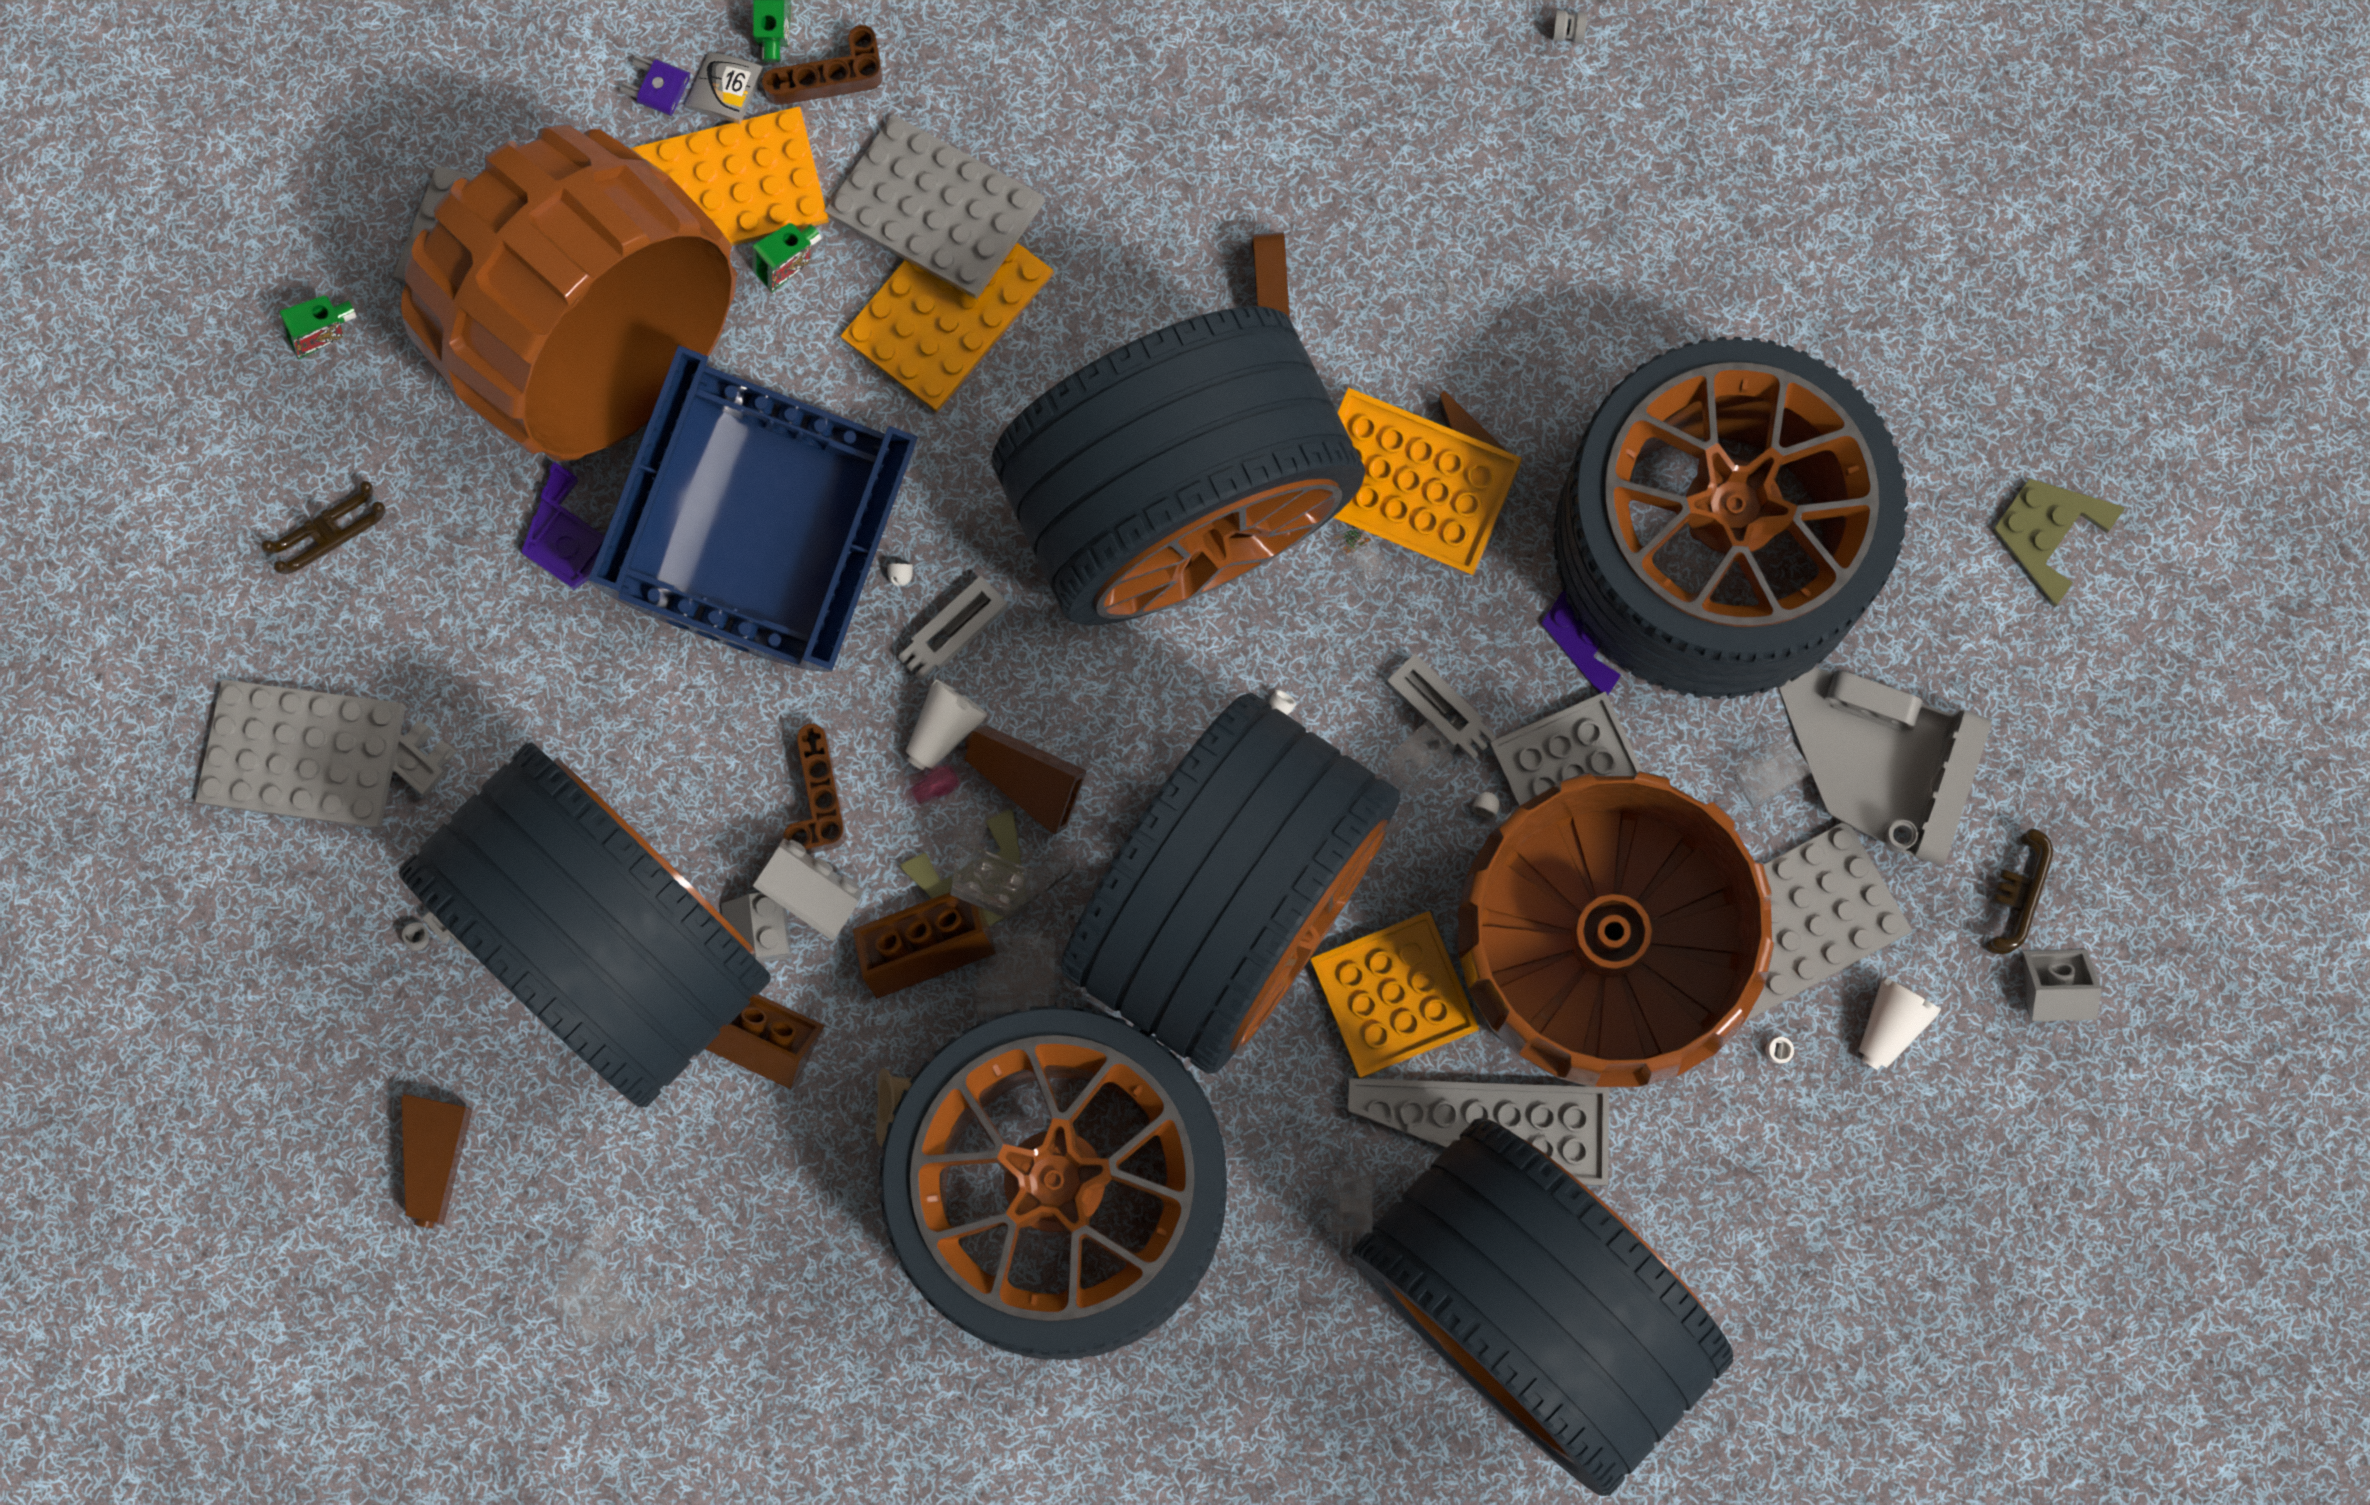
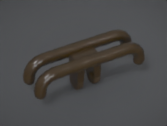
[261,481,386,574]

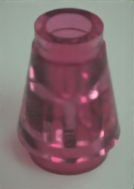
[911,763,961,804]

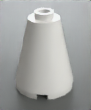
[906,679,987,770]
[1859,976,1941,1070]

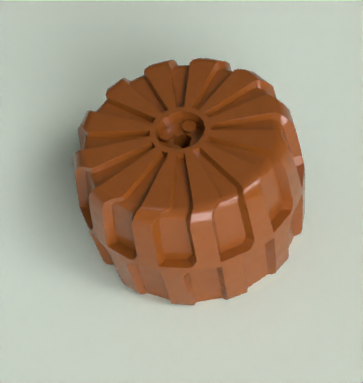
[401,124,738,461]
[1458,771,1774,1088]

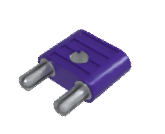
[620,56,690,116]

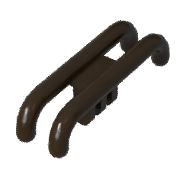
[1986,828,2054,955]

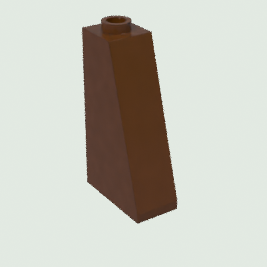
[964,725,1087,834]
[401,1094,472,1229]

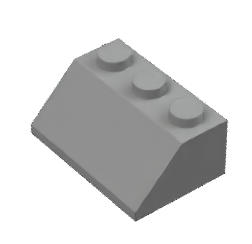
[753,838,863,941]

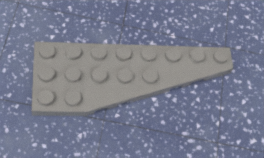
[1348,1078,1609,1186]

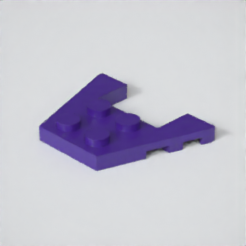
[521,462,605,590]
[1541,591,1621,695]

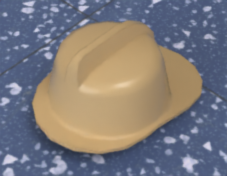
[876,1068,912,1147]

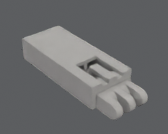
[898,575,1008,680]
[1387,653,1496,760]

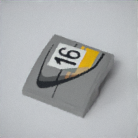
[685,52,764,124]

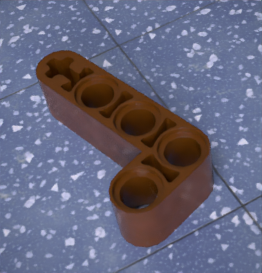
[762,25,883,105]
[1252,232,1290,318]
[783,724,846,854]

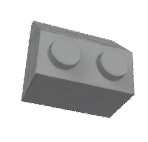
[721,892,792,963]
[2022,949,2102,1022]

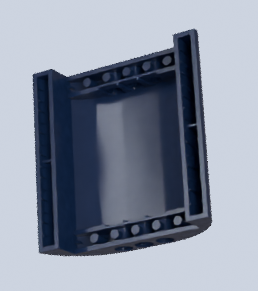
[588,345,918,672]

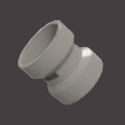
[1553,10,1587,44]

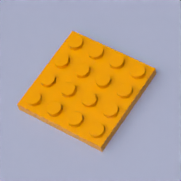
[1310,911,1480,1079]

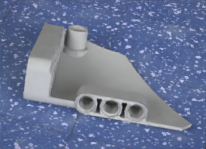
[1779,667,1992,866]

